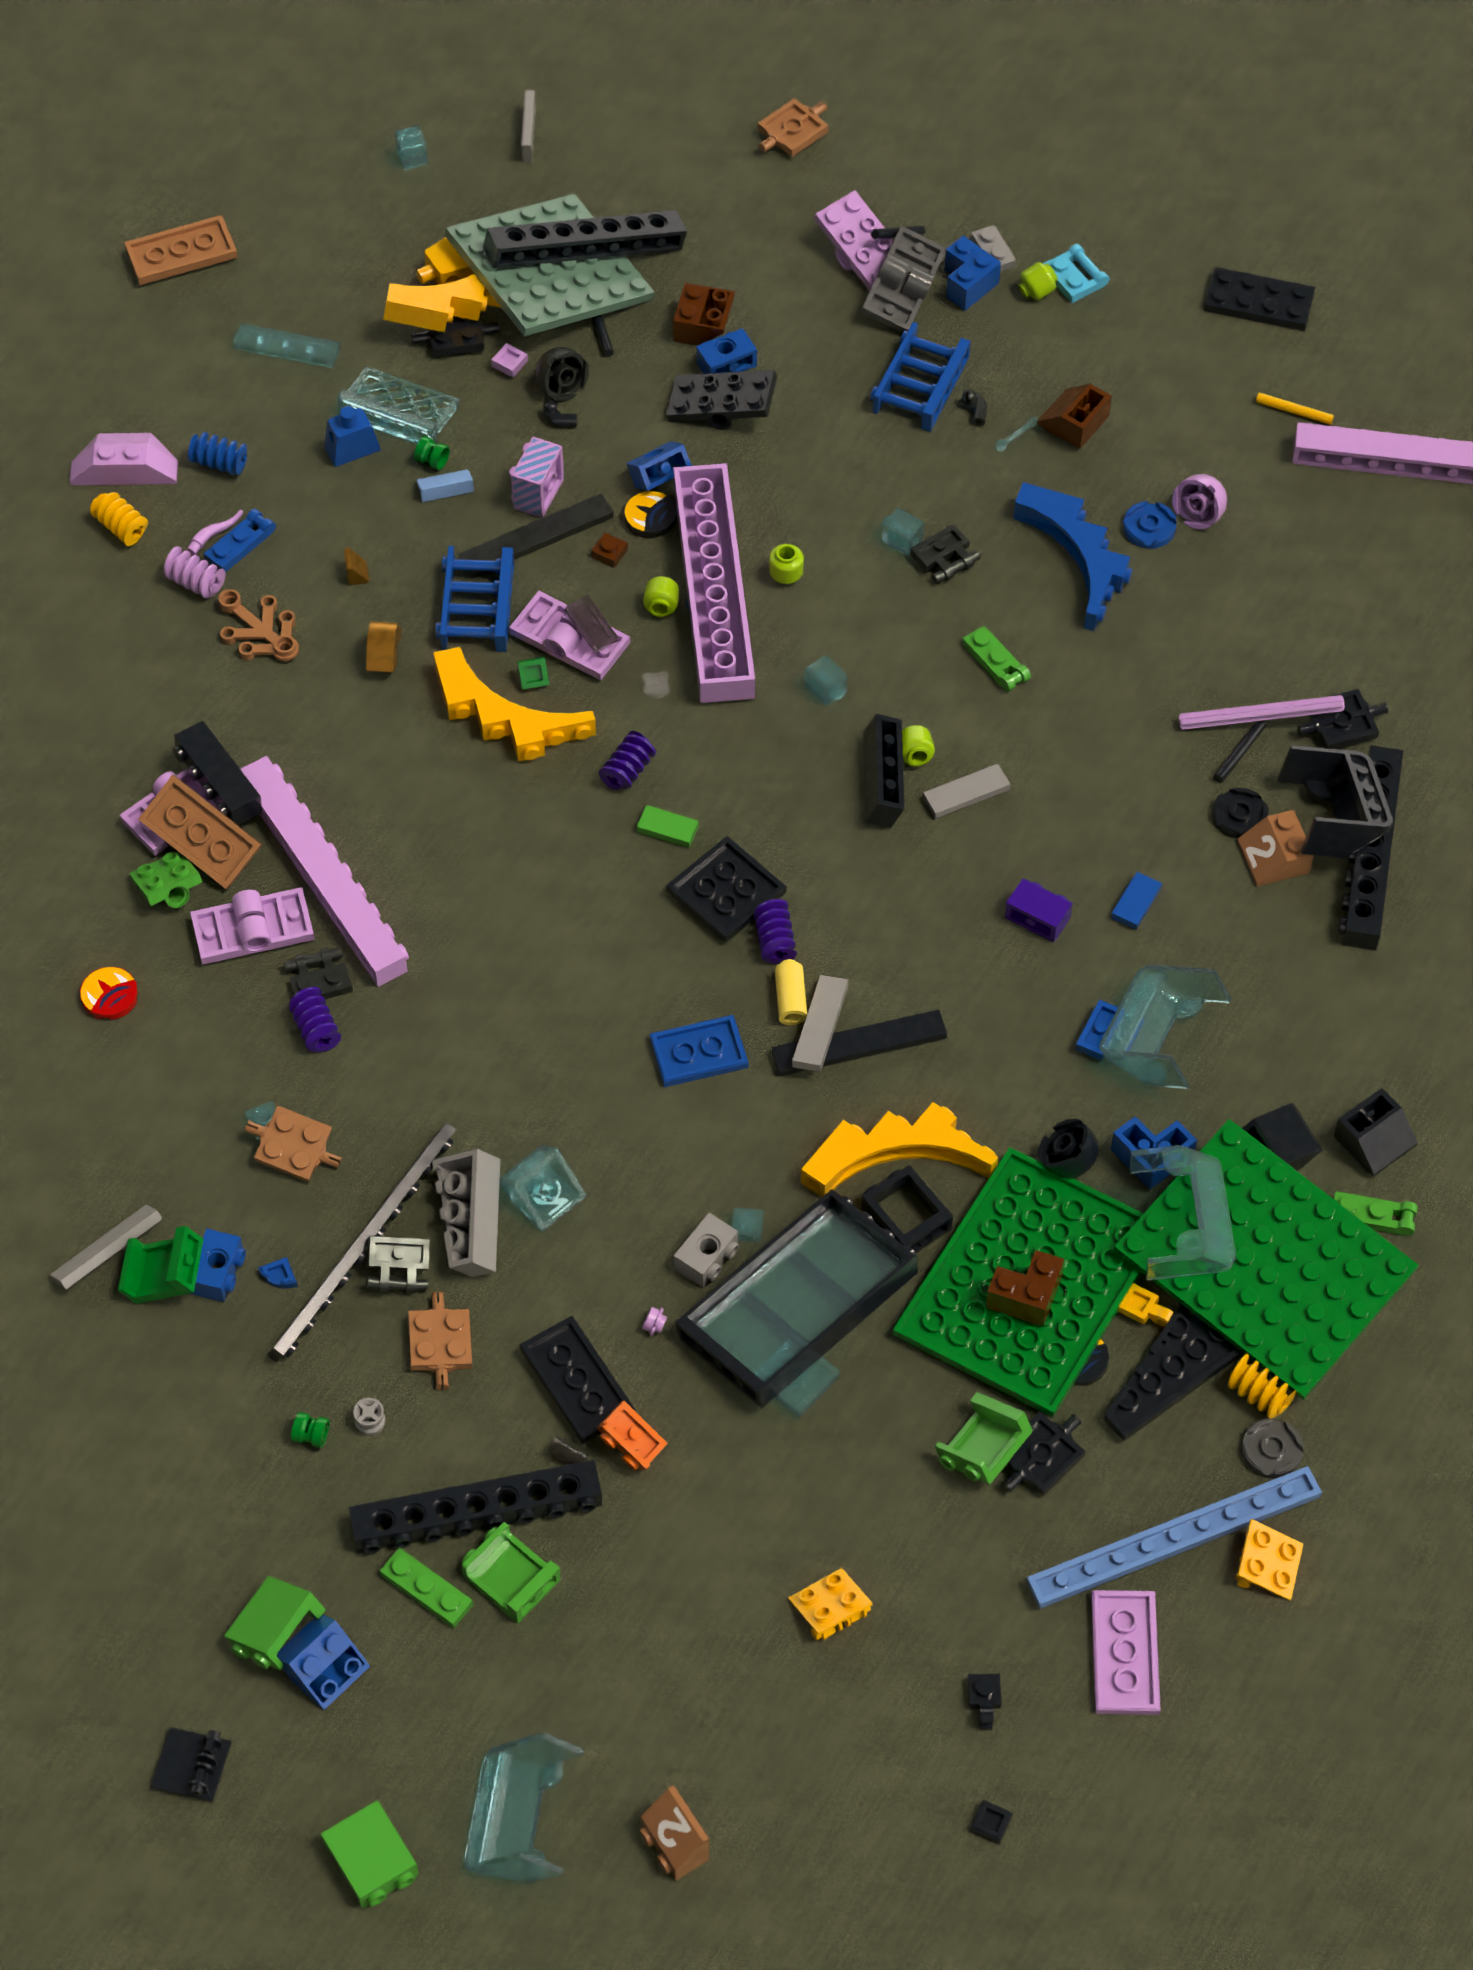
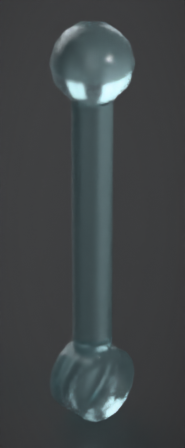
[996,416,1038,451]

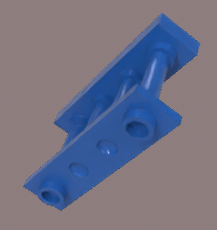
[870,322,971,432]
[436,545,514,652]

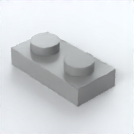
[971,225,1016,272]

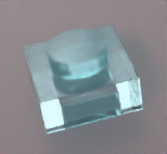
[245,1101,276,1141]
[732,1208,764,1242]

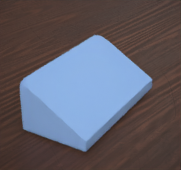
[416,469,474,502]

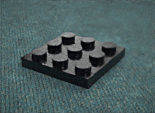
[666,836,787,943]

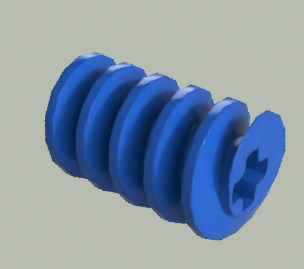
[188,432,247,475]

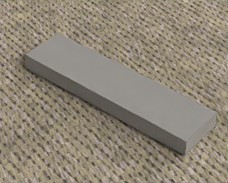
[792,975,848,1072]
[50,1205,162,1289]

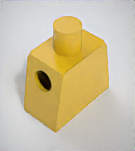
[416,237,474,285]

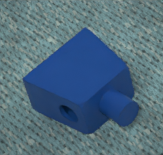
[324,406,381,467]

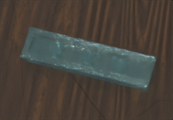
[233,323,341,368]

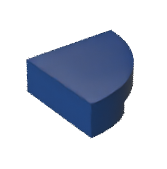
[258,1257,298,1289]

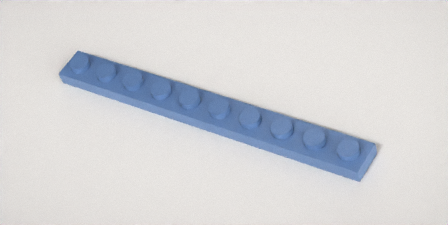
[1026,1466,1322,1609]

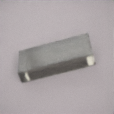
[564,594,619,654]

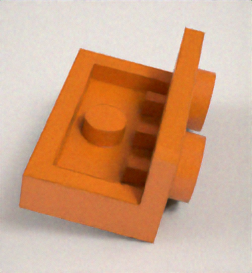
[597,1401,668,1471]

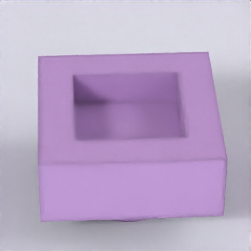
[491,343,528,377]

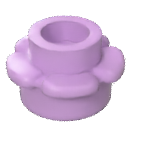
[642,1306,667,1335]

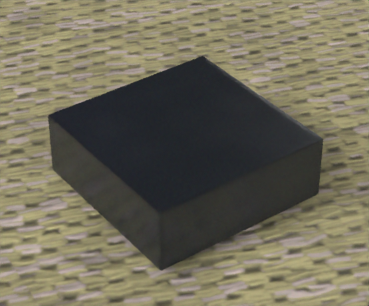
[970,1800,1013,1845]

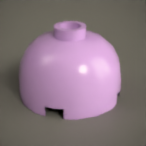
[1172,474,1227,529]

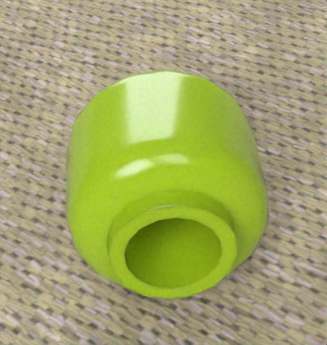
[1018,262,1058,301]
[769,544,804,584]
[643,576,680,617]
[902,725,935,766]

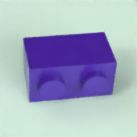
[1005,878,1073,942]

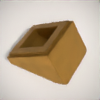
[344,547,369,585]

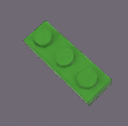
[380,1548,473,1629]

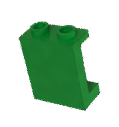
[118,1226,204,1304]

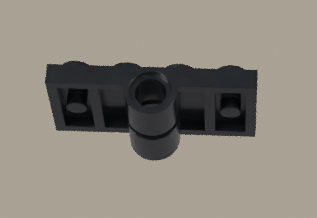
[666,370,777,430]

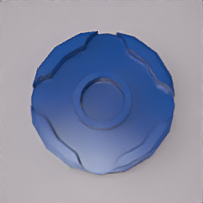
[1123,501,1177,549]

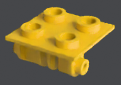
[1236,1519,1303,1601]
[788,1568,873,1641]

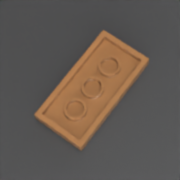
[124,215,238,285]
[138,775,262,889]

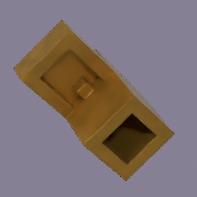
[366,621,401,672]

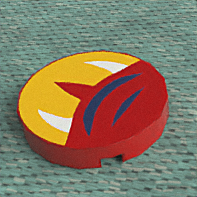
[80,966,138,1020]

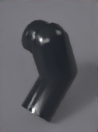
[542,401,577,427]

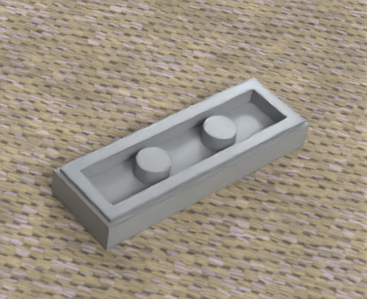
[521,90,536,163]
[923,764,1010,819]

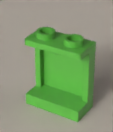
[934,1392,1033,1485]
[462,1522,561,1624]
[224,1576,326,1670]
[321,1800,419,1908]

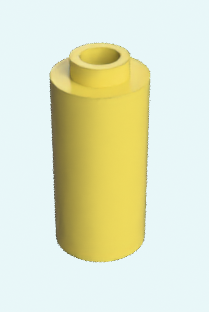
[774,959,807,1025]

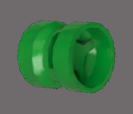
[414,436,450,470]
[291,1411,330,1449]

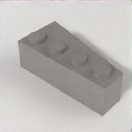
[432,1149,500,1277]

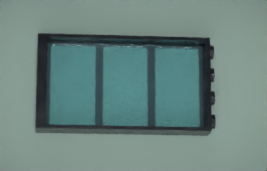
[675,1189,918,1409]

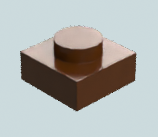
[591,532,628,568]

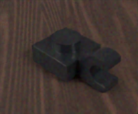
[967,1674,1002,1730]

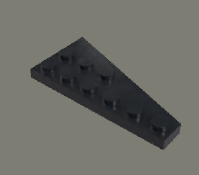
[1104,1305,1244,1441]

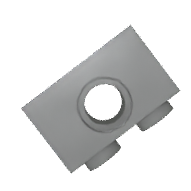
[674,1213,739,1288]

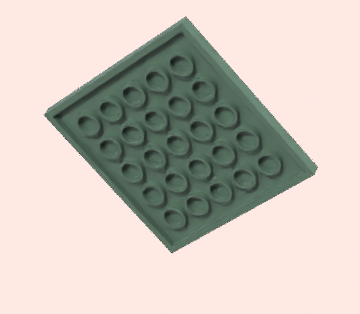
[444,194,655,336]

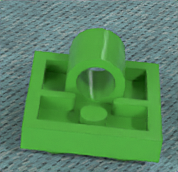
[129,851,202,908]

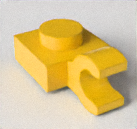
[1118,1283,1173,1329]

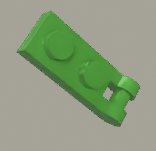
[962,625,1031,692]
[1333,1191,1418,1236]

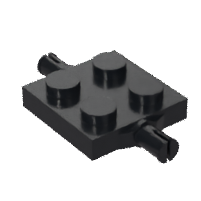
[411,316,500,357]
[1297,689,1389,749]
[1001,1412,1086,1497]

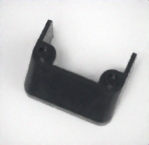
[1277,745,1393,858]

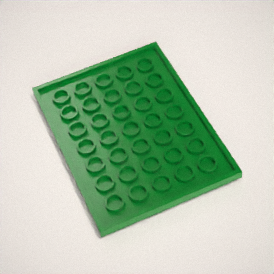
[1114,1119,1419,1401]
[893,1147,1144,1418]

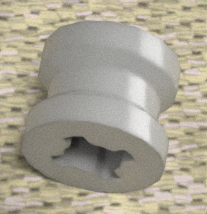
[353,1397,386,1436]

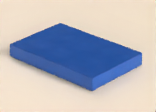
[649,1015,749,1087]

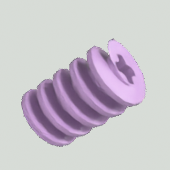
[164,546,225,598]

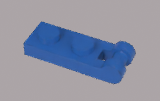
[203,509,276,573]

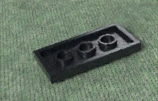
[1204,267,1316,331]
[520,1316,635,1444]

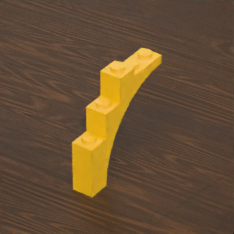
[383,274,501,332]
[433,647,596,761]
[801,1102,998,1197]

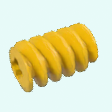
[90,492,148,547]
[1228,1353,1296,1419]

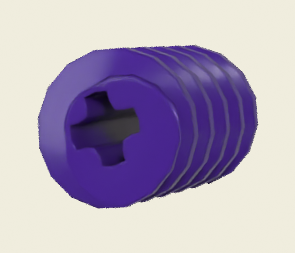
[599,731,656,790]
[754,899,797,964]
[289,987,341,1053]

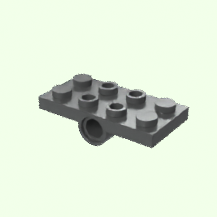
[860,226,947,333]

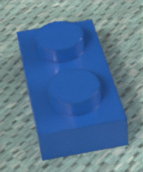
[1075,999,1126,1061]

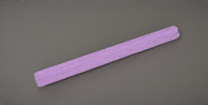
[1179,695,1344,730]

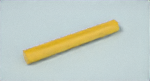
[1256,392,1334,425]

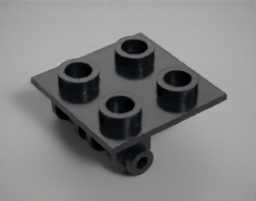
[151,1727,232,1802]

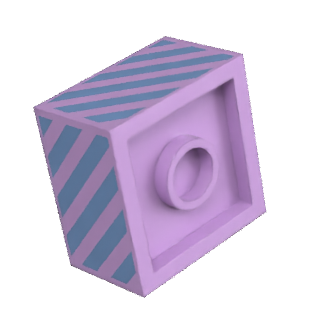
[509,437,564,518]

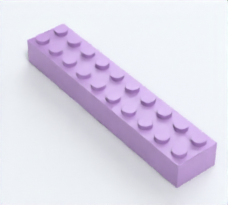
[674,463,755,703]

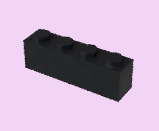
[863,713,904,828]
[173,721,262,825]

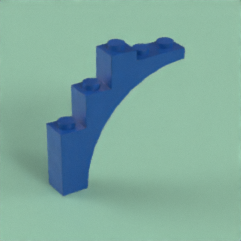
[1013,482,1133,631]

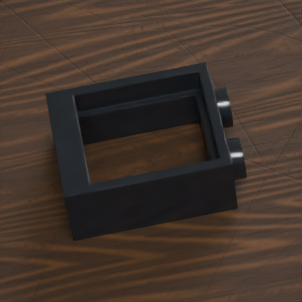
[861,1165,953,1253]

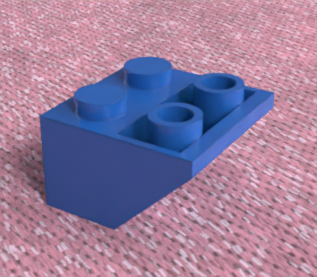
[277,1614,370,1710]

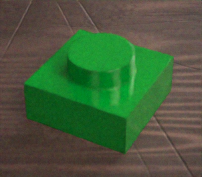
[517,657,549,690]

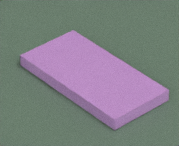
[1091,1590,1160,1715]

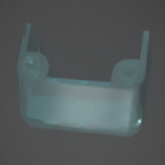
[1099,965,1232,1089]
[1130,1145,1236,1280]
[464,1732,584,1882]

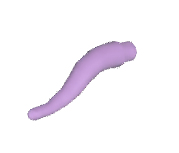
[186,510,243,556]

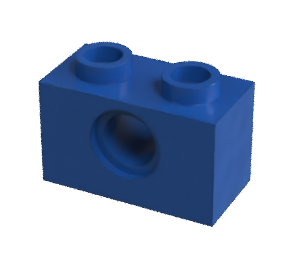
[696,328,757,374]
[626,441,692,491]
[190,1228,246,1302]

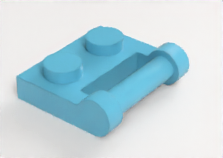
[1043,244,1110,303]

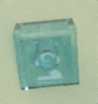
[499,1145,587,1231]

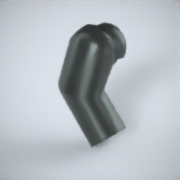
[962,390,987,426]

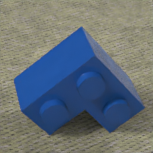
[944,235,1001,311]
[1110,1116,1197,1190]

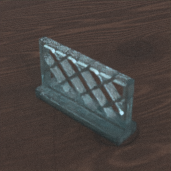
[338,366,460,444]

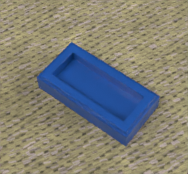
[1111,872,1162,930]

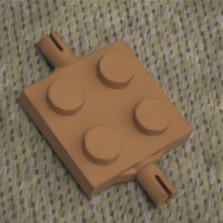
[758,98,828,157]
[244,1105,342,1183]
[408,1292,472,1390]

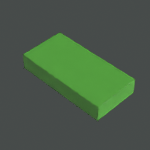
[637,805,699,848]

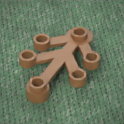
[219,589,299,661]

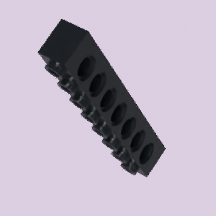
[483,210,687,268]
[1339,745,1404,951]
[349,1460,603,1554]

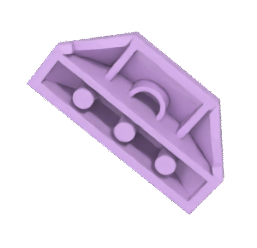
[70,433,178,485]

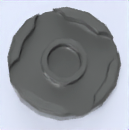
[1242,1418,1304,1479]

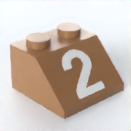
[1237,810,1314,887]
[639,1785,709,1880]

